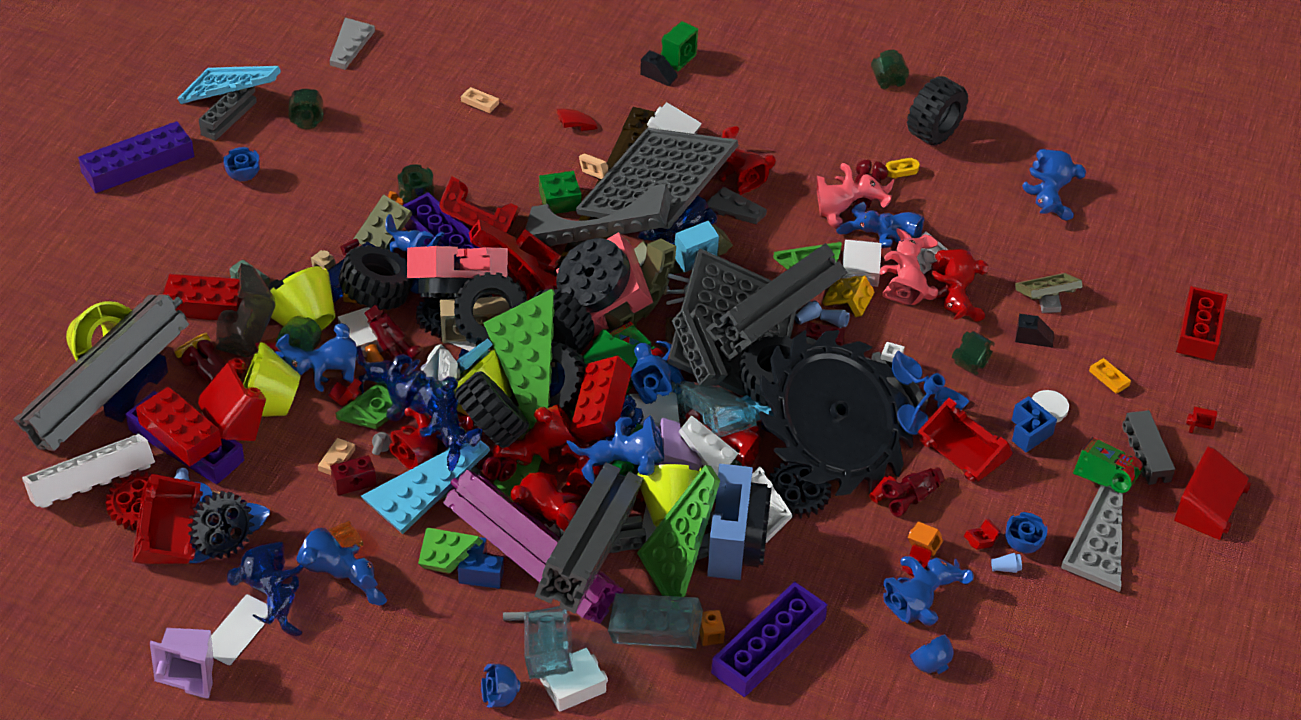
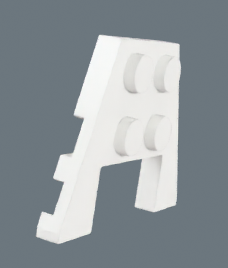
[708,467,792,543]

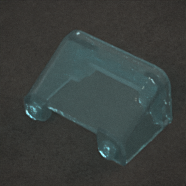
[675,381,757,438]

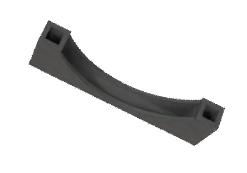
[526,184,672,246]

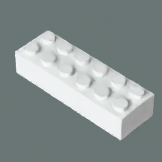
[22,434,155,508]

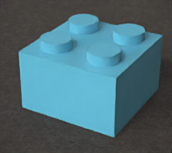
[675,221,719,272]

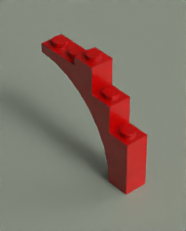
[469,219,557,297]

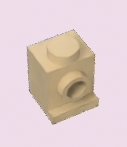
[311,250,339,279]

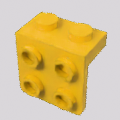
[822,275,875,317]

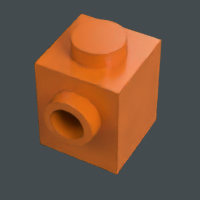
[907,522,944,556]
[698,610,725,646]

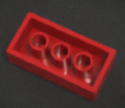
[163,274,246,322]
[1176,286,1228,361]
[570,355,632,442]
[136,387,222,467]

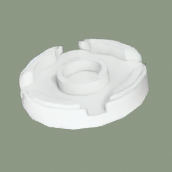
[1032,390,1069,423]

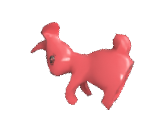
[816,163,894,228]
[880,228,938,305]

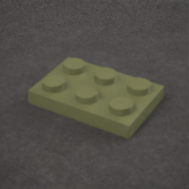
[353,194,413,250]
[1015,273,1083,299]

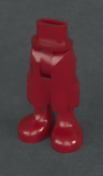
[852,159,888,211]
[364,305,423,370]
[181,340,226,383]
[460,440,517,482]
[882,467,945,517]

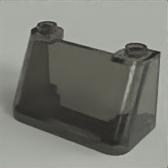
[216,263,276,357]

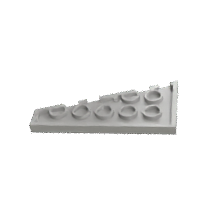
[1061,485,1123,592]

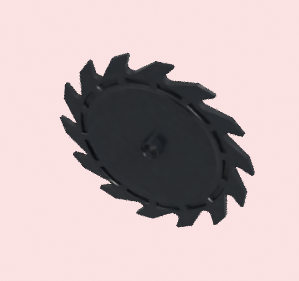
[759,330,913,496]

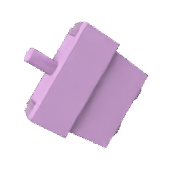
[654,418,702,471]
[150,628,214,698]

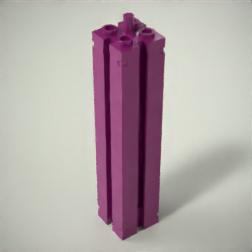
[443,469,625,624]

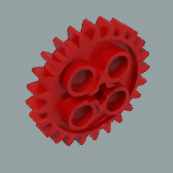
[105,472,155,531]

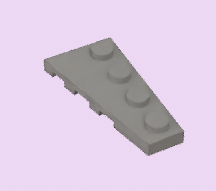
[330,18,375,70]

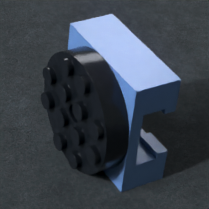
[708,463,772,580]

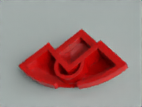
[557,108,598,131]

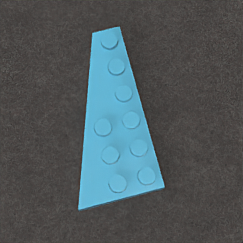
[177,66,281,104]
[361,436,490,534]

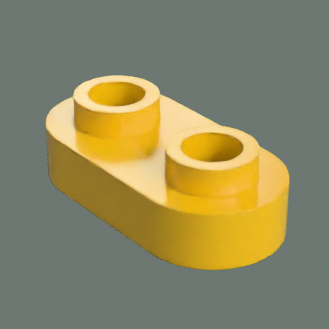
[886,158,919,178]
[174,333,211,358]

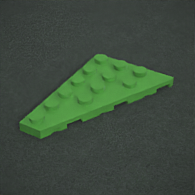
[484,289,555,429]
[637,465,720,613]

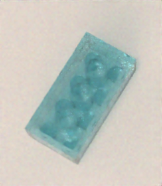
[608,593,703,648]
[524,606,573,679]

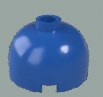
[224,147,260,182]
[1005,512,1048,554]
[910,634,954,675]
[481,664,520,708]

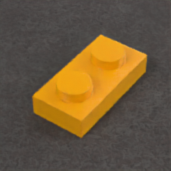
[1089,358,1131,394]

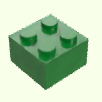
[661,21,698,72]
[539,171,582,214]

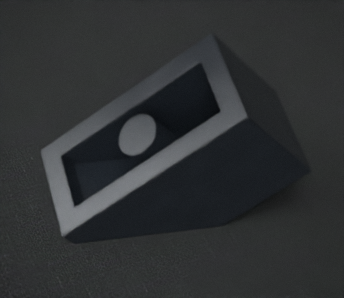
[640,50,678,86]
[1015,313,1054,348]

